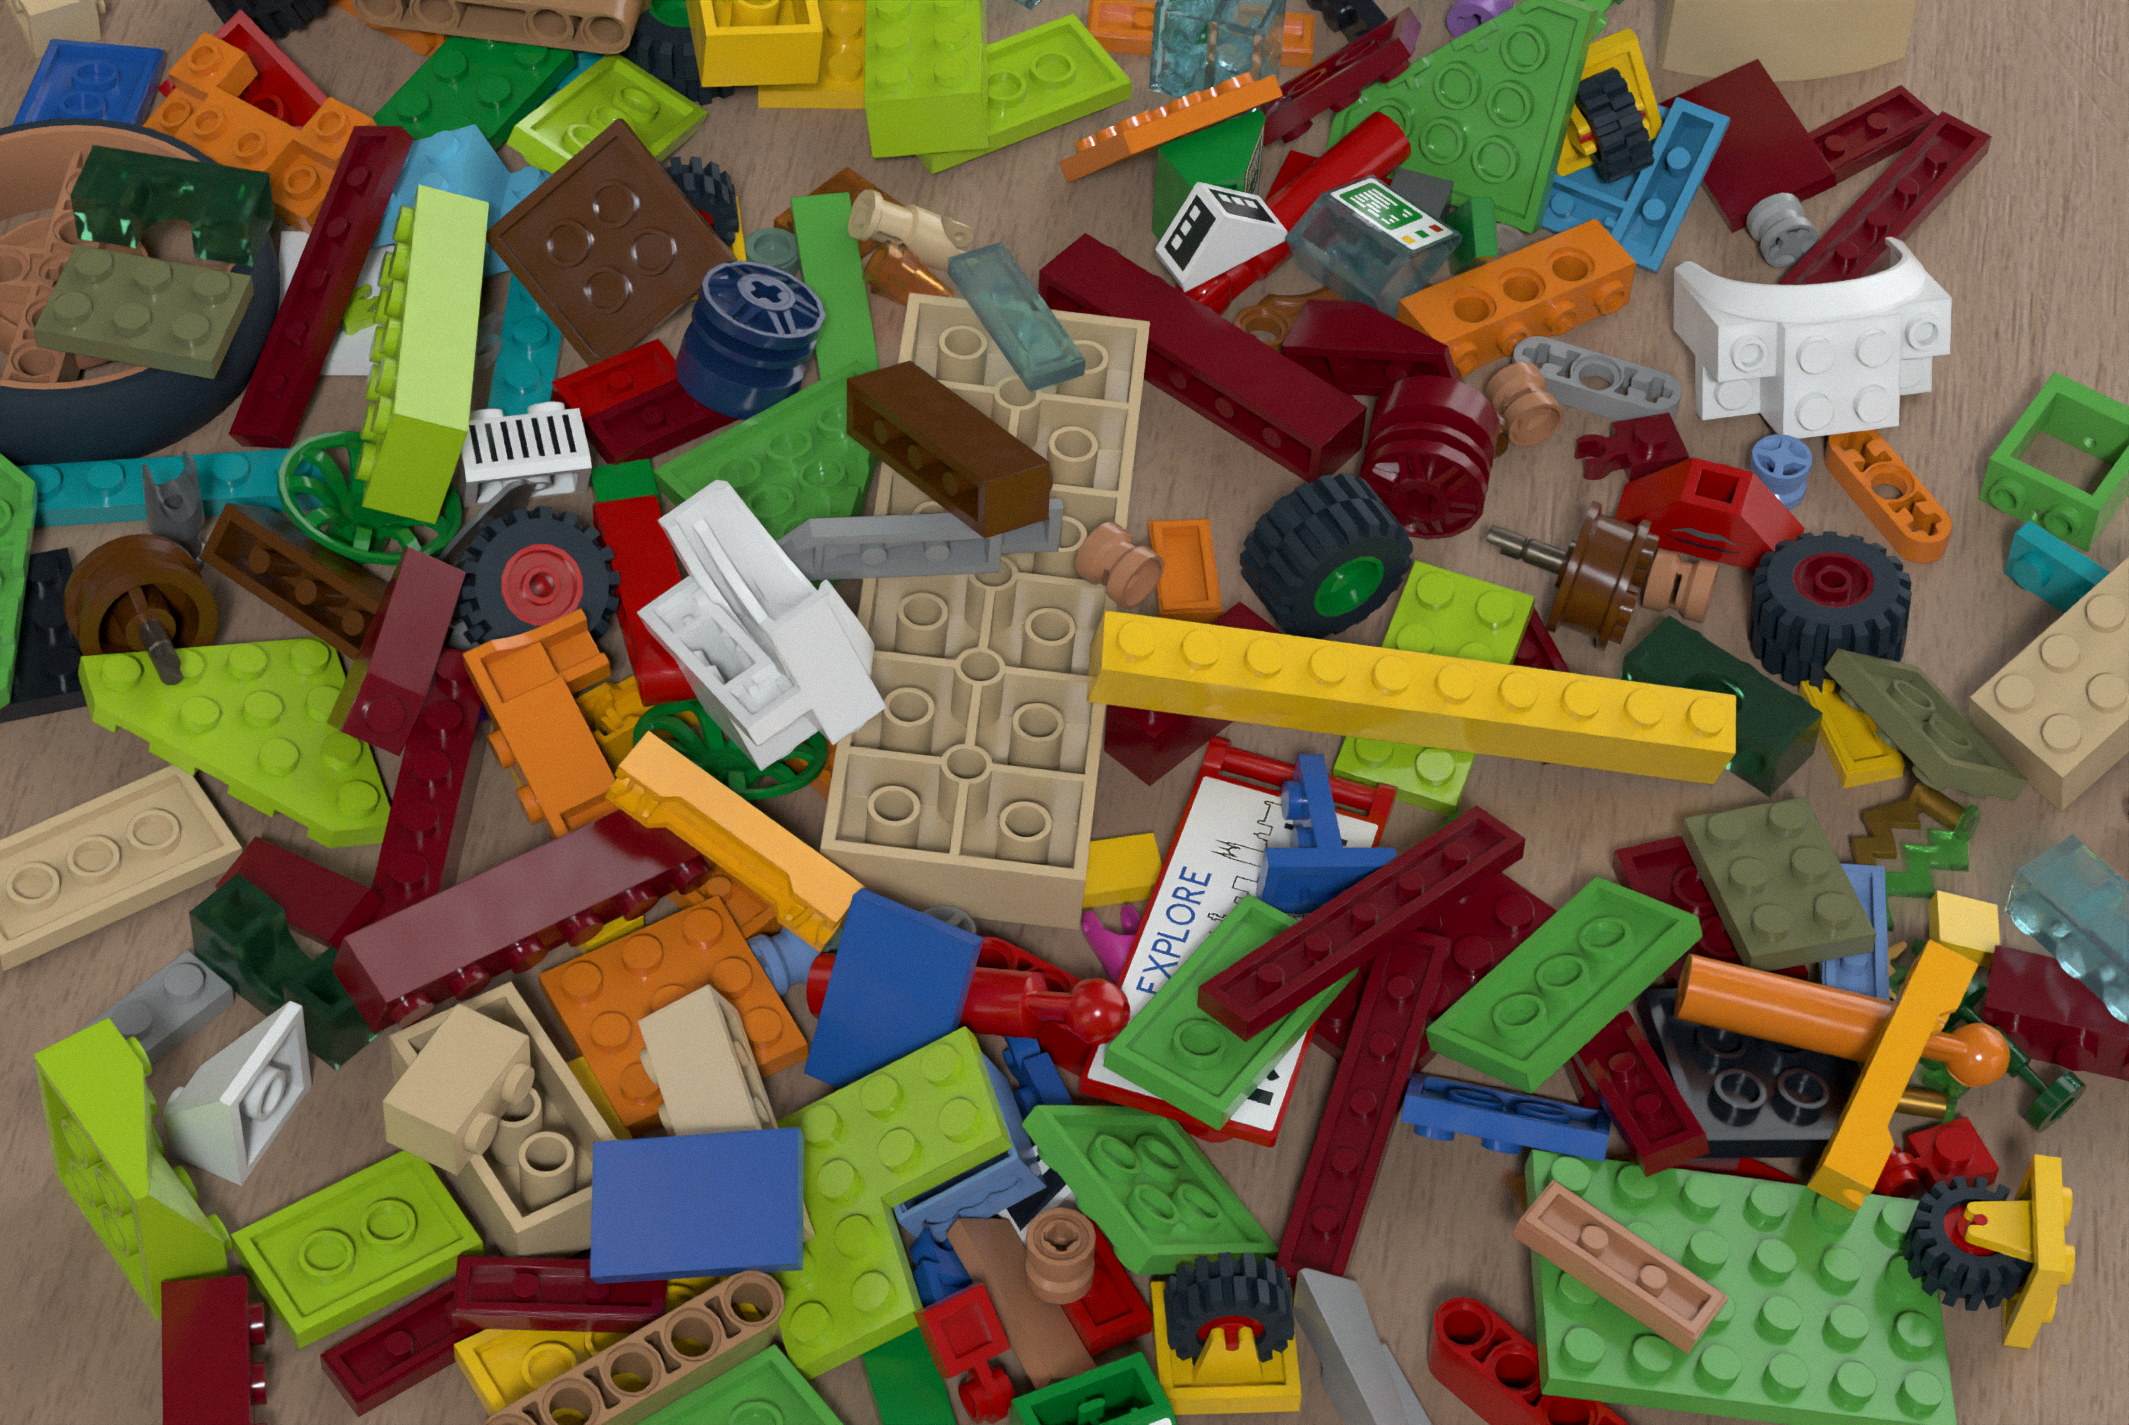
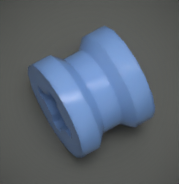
[1749,434,1812,510]
[747,927,819,998]

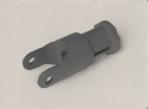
[142,450,206,571]

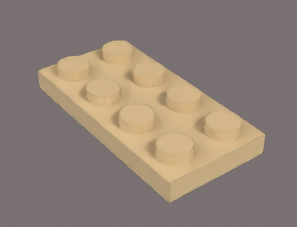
[0,764,242,972]

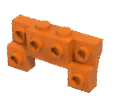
[142,31,377,235]
[463,608,620,840]

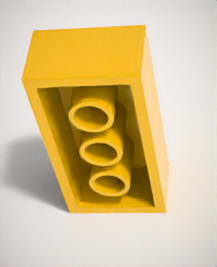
[685,0,823,87]

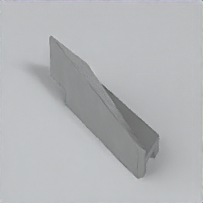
[775,497,1064,581]
[1293,1268,1432,1425]

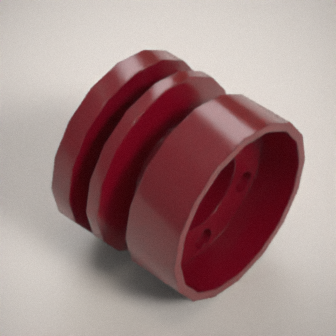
[1359,375,1500,540]

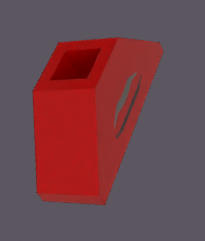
[1615,457,1805,571]

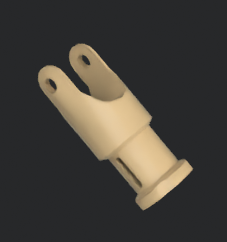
[848,189,979,276]

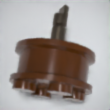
[1486,501,1660,651]
[63,534,218,685]

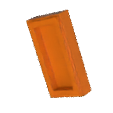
[1147,519,1223,624]

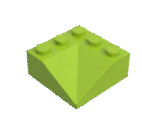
[33,1017,233,1320]

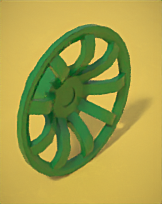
[277,431,462,566]
[633,699,828,807]

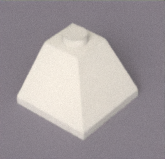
[163,1001,312,1186]

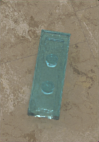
[947,242,1086,392]

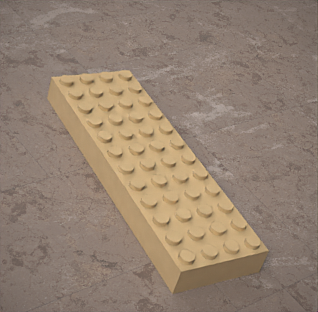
[820,293,1150,930]

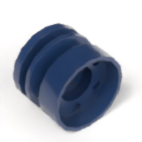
[674,261,825,420]

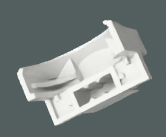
[1674,237,1952,439]
[637,480,886,771]

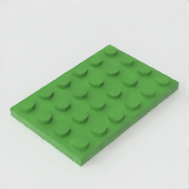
[1525,1150,1957,1425]

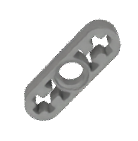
[1512,336,1682,422]

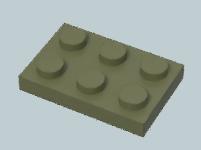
[33,244,254,379]
[1824,649,2029,801]
[1681,796,1876,972]

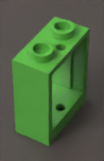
[1979,372,2129,552]

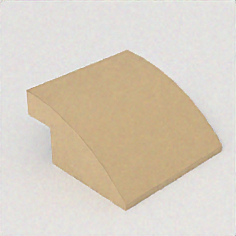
[1656,0,1917,82]

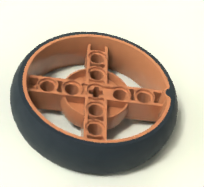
[0,118,280,466]

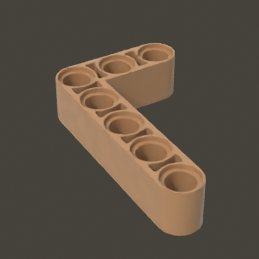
[482,1270,784,1425]

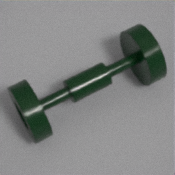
[1942,974,2087,1133]

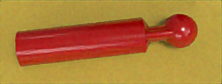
[1175,111,1412,316]
[806,953,1131,1045]

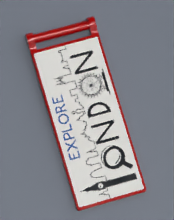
[1078,735,1398,1147]

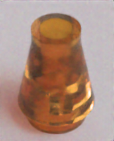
[862,240,954,307]

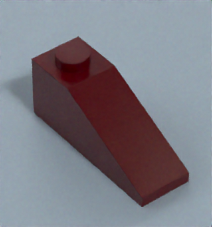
[1281,299,1459,396]
[327,545,466,757]

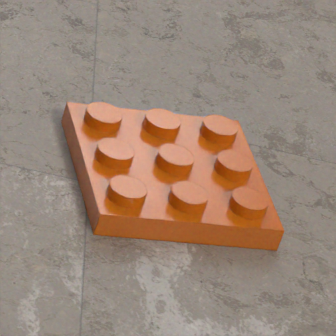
[1059,71,1283,183]
[538,895,809,1138]

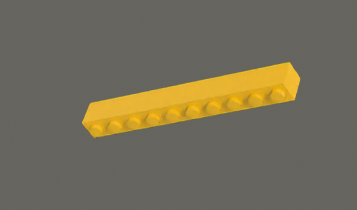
[1087,610,1736,784]

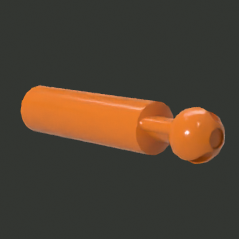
[1674,954,2010,1087]

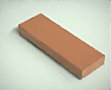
[1512,1180,1729,1354]
[946,1218,1097,1390]

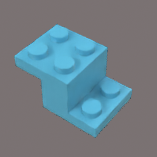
[370,124,552,277]

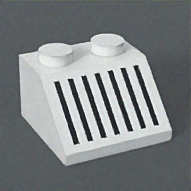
[458,402,592,507]

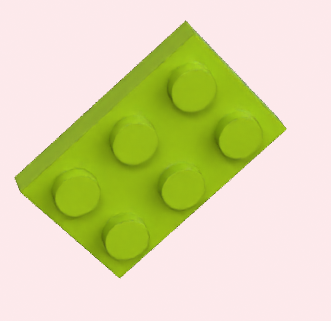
[231,1150,484,1350]

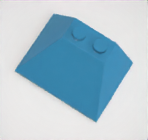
[1541,97,1731,275]

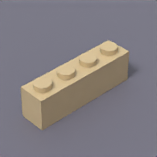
[638,984,816,1243]

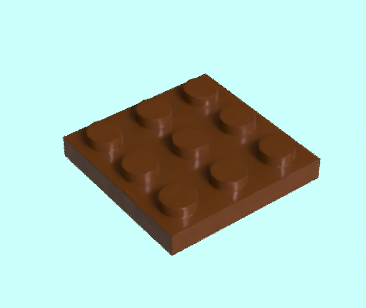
[486,118,738,366]

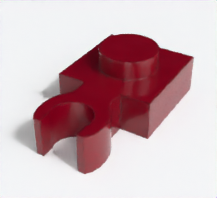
[1574,412,1689,482]

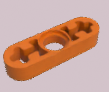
[1824,429,1952,563]

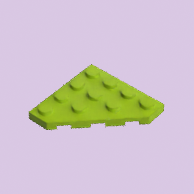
[78,637,391,849]

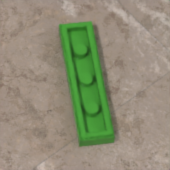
[790,192,880,381]

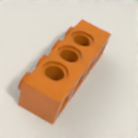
[1397,218,1636,377]

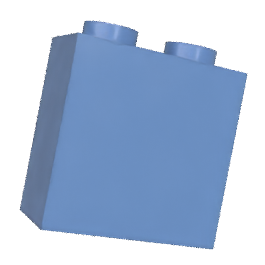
[893,1051,1047,1245]

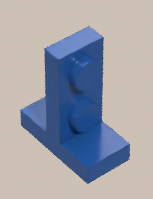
[1256,754,1397,913]

